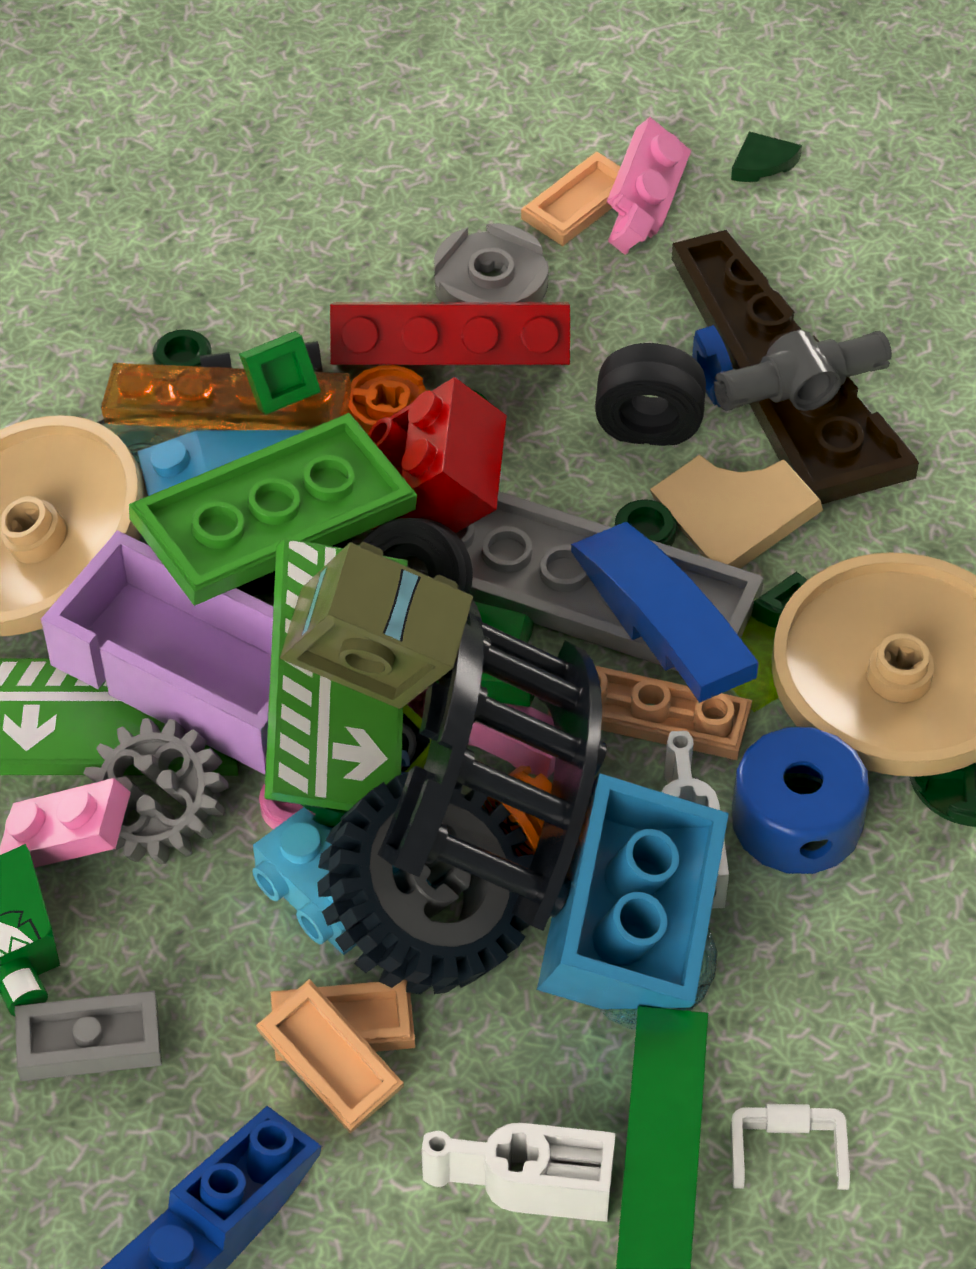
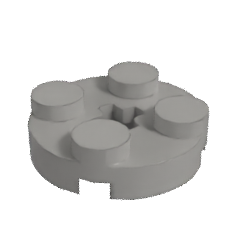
[434,223,549,302]

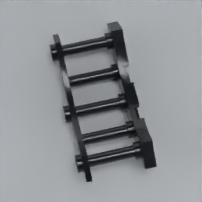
[377,599,607,931]

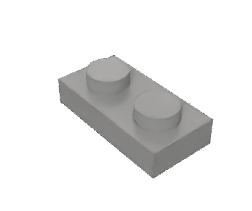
[15,990,162,1081]

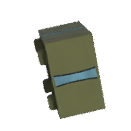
[279,542,473,709]

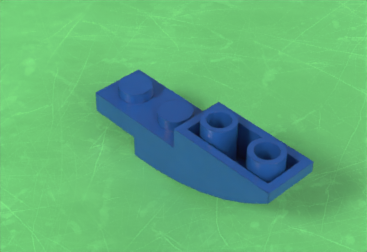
[101,1106,322,1269]

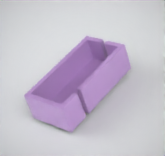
[41,530,273,775]

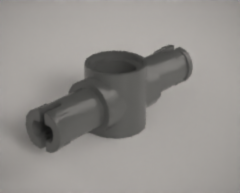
[714,330,892,411]

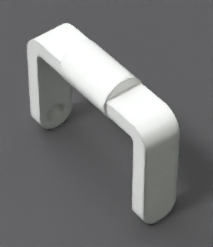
[730,1104,850,1190]

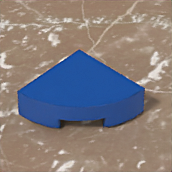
[692,325,733,407]

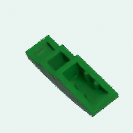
[616,1006,708,1269]

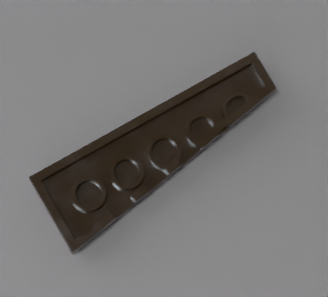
[672,230,919,504]

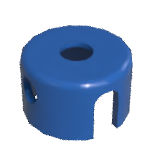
[732,727,870,874]

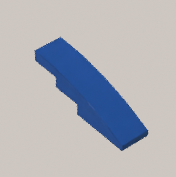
[571,522,759,703]

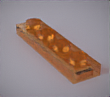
[101,363,352,430]

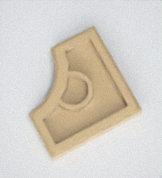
[650,454,823,569]

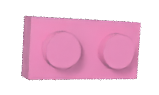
[0,778,131,868]

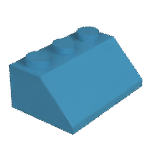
[537,773,729,1009]

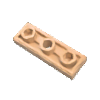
[548,666,752,760]

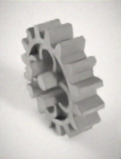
[83,718,228,864]

